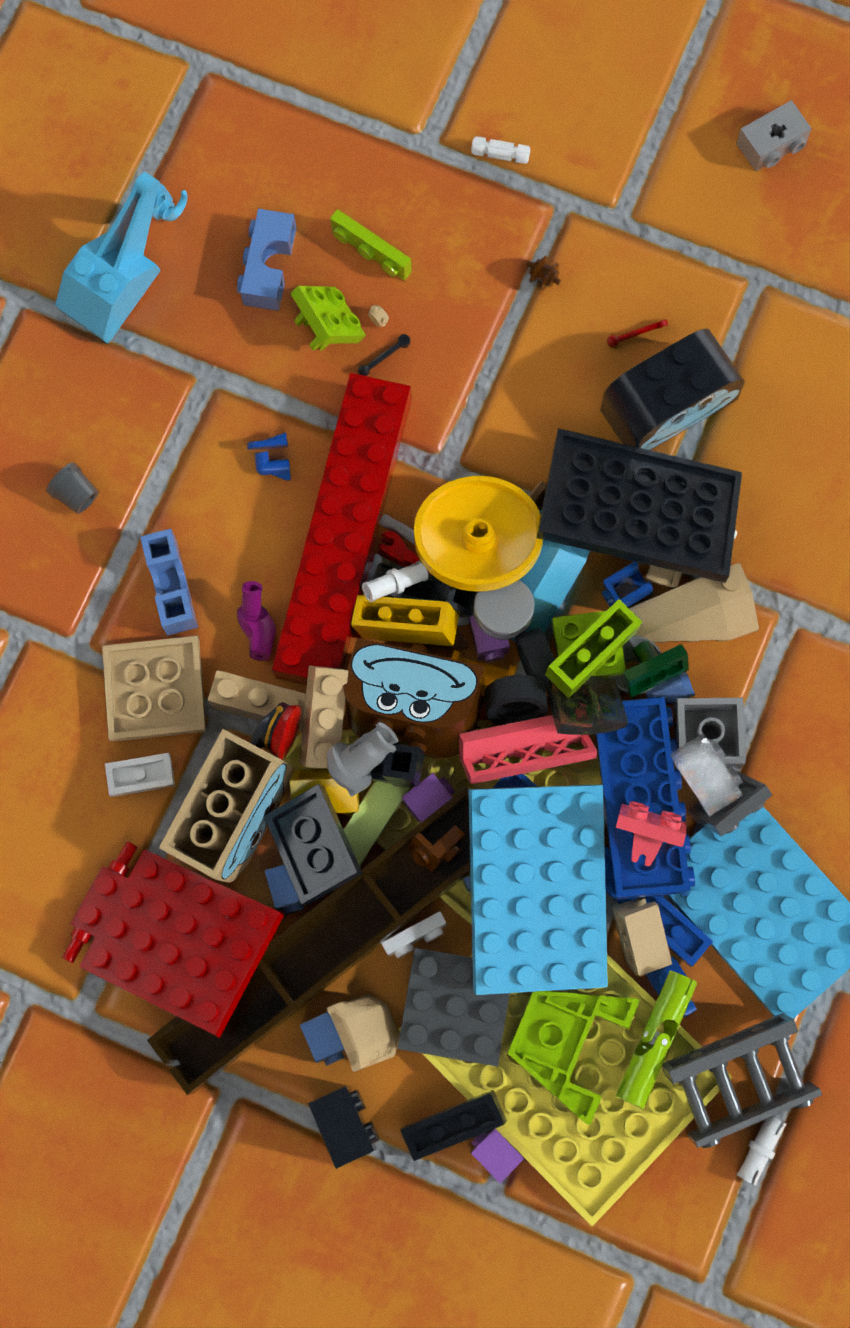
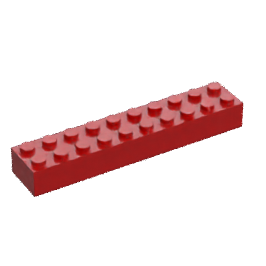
[272,373,412,685]

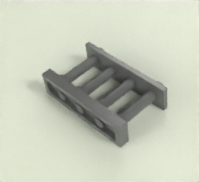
[662,1013,822,1148]

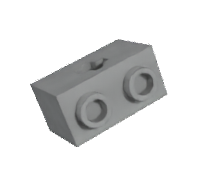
[736,100,812,171]

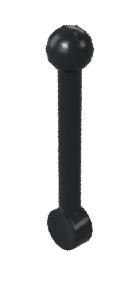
[357,334,410,376]

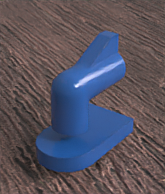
[246,432,291,481]

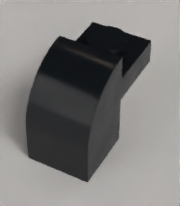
[370,744,425,787]

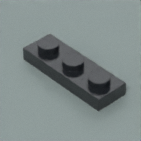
[400,1090,507,1161]

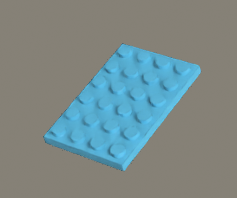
[468,784,608,995]
[667,806,850,1019]

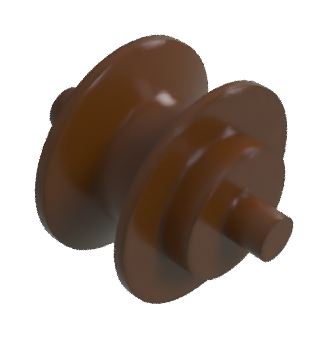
[527,256,561,290]

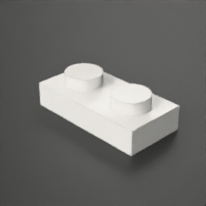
[105,753,175,797]
[381,911,447,959]

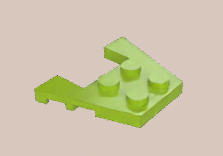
[507,991,640,1125]

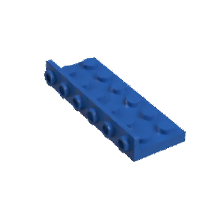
[594,697,695,900]

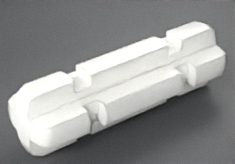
[471,136,531,164]

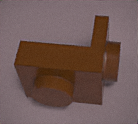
[408,825,465,872]

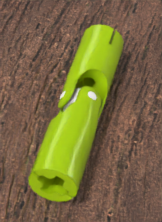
[616,970,697,1109]

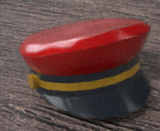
[251,702,302,760]

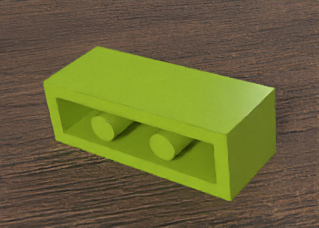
[545,599,642,698]

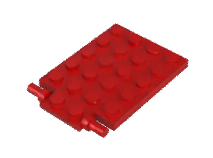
[61,841,284,1038]

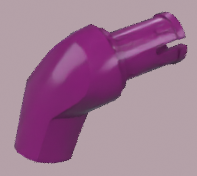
[237,581,276,661]

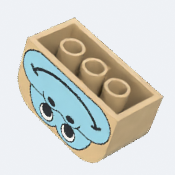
[159,729,293,882]

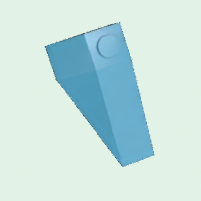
[511,511,590,642]

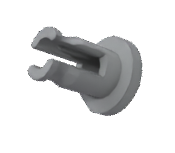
[327,722,398,796]

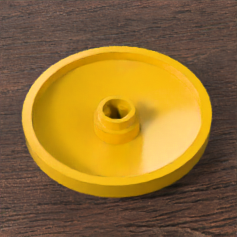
[414,476,543,592]

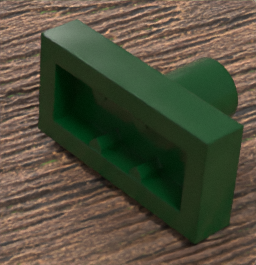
[623,641,689,698]

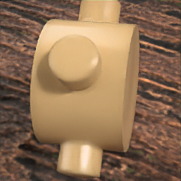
[368,305,389,327]

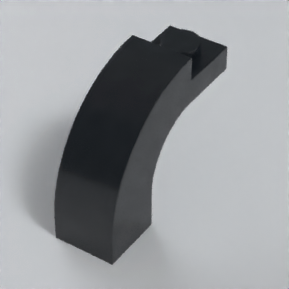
[360,554,477,617]

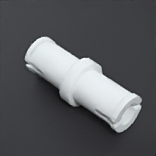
[362,561,428,602]
[736,1116,787,1186]

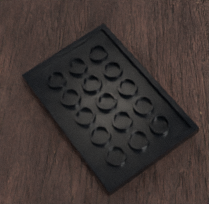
[536,428,742,583]

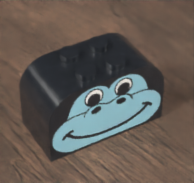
[600,329,745,450]

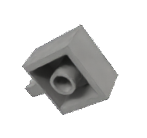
[673,698,746,792]

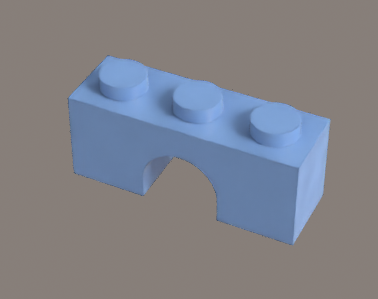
[237,209,297,311]
[140,529,198,636]

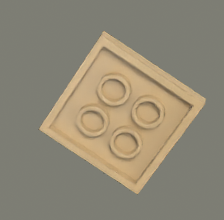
[102,636,207,742]

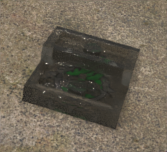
[546,675,628,735]

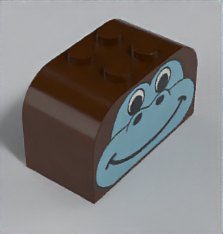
[343,638,485,758]

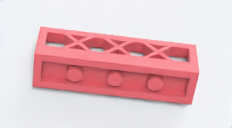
[459,708,597,784]

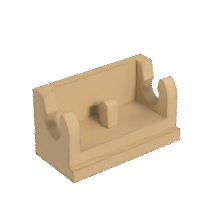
[612,897,672,977]

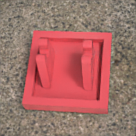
[616,801,687,866]

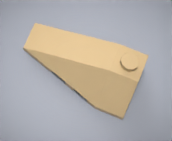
[629,563,759,643]

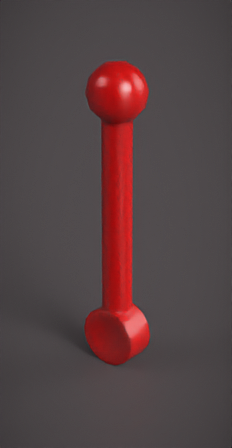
[607,319,668,347]

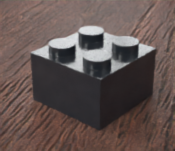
[308,1086,380,1169]

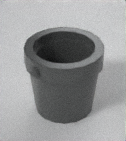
[46,462,99,514]

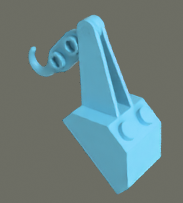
[55,172,188,344]

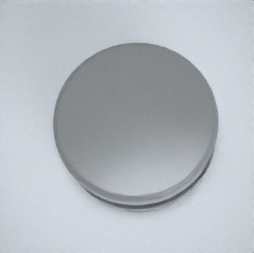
[474,580,534,640]

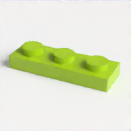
[330,209,412,281]

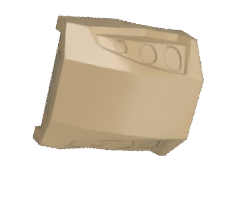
[327,994,400,1072]

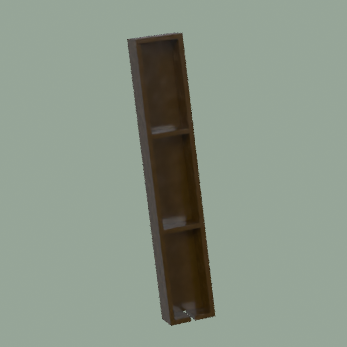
[147,787,470,1095]

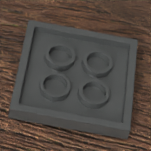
[397,948,510,1067]

